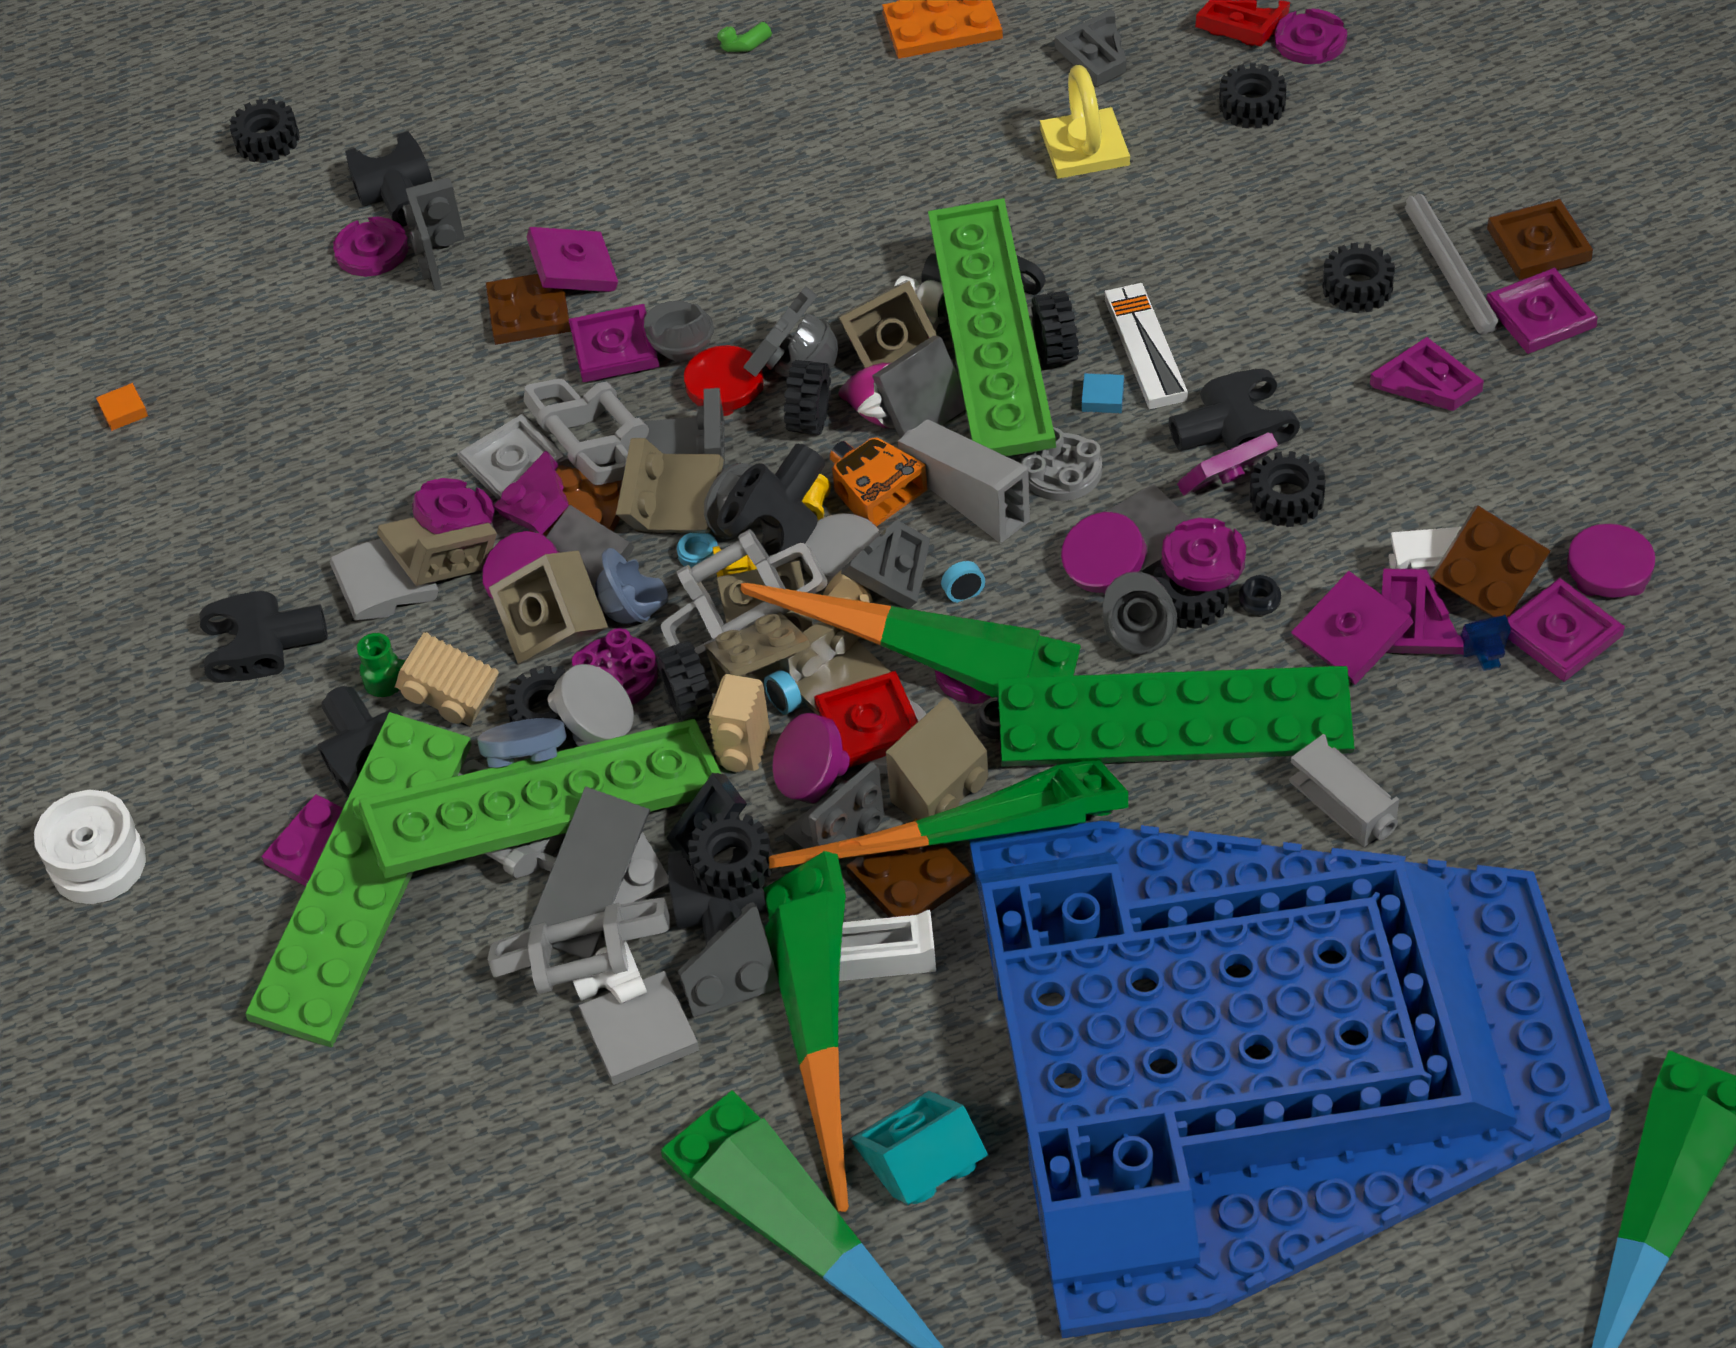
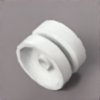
[34,790,146,904]

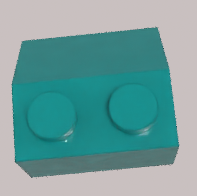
[850,1091,988,1205]

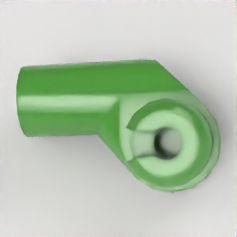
[717,22,772,52]

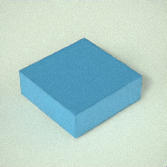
[1082,373,1124,413]

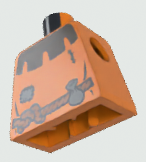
[829,437,927,527]

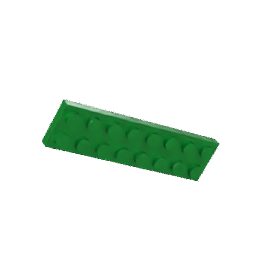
[998,666,1355,767]

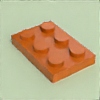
[882,0,1003,59]

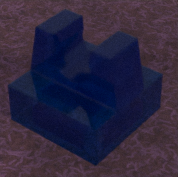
[1461,615,1511,671]

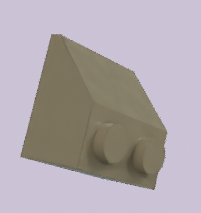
[837,280,937,368]
[489,550,608,664]
[886,697,988,820]

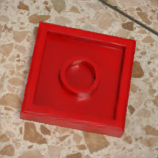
[814,670,918,768]

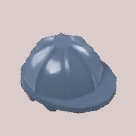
[595,548,668,623]

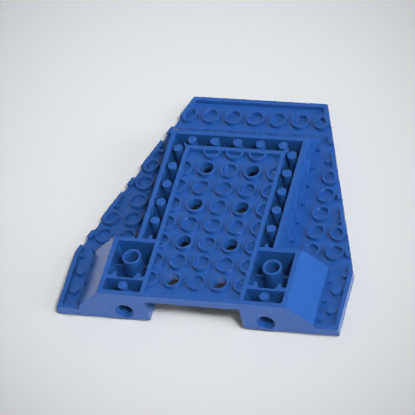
[969,821,1611,1339]

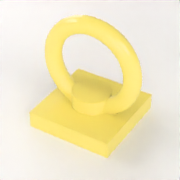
[1040,65,1130,179]

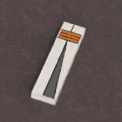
[1105,283,1188,409]

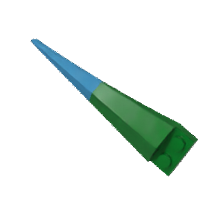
[1592,1050,1736,1348]
[661,1090,944,1348]

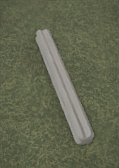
[1405,194,1498,335]

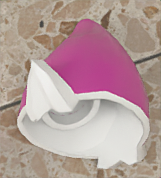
[839,363,895,428]

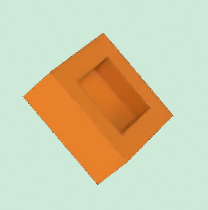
[96,383,148,431]

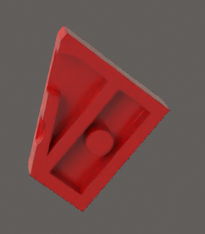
[1195,0,1290,47]

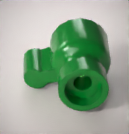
[357,633,406,697]

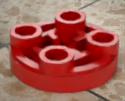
[684,345,764,416]

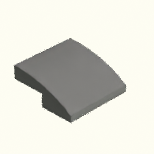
[330,538,439,620]

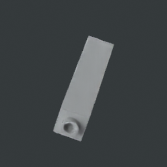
[898,419,1030,544]

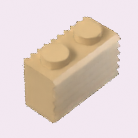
[395,633,499,727]
[708,674,771,772]

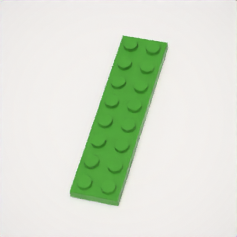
[928,198,1056,456]
[245,712,472,1047]
[359,719,721,878]

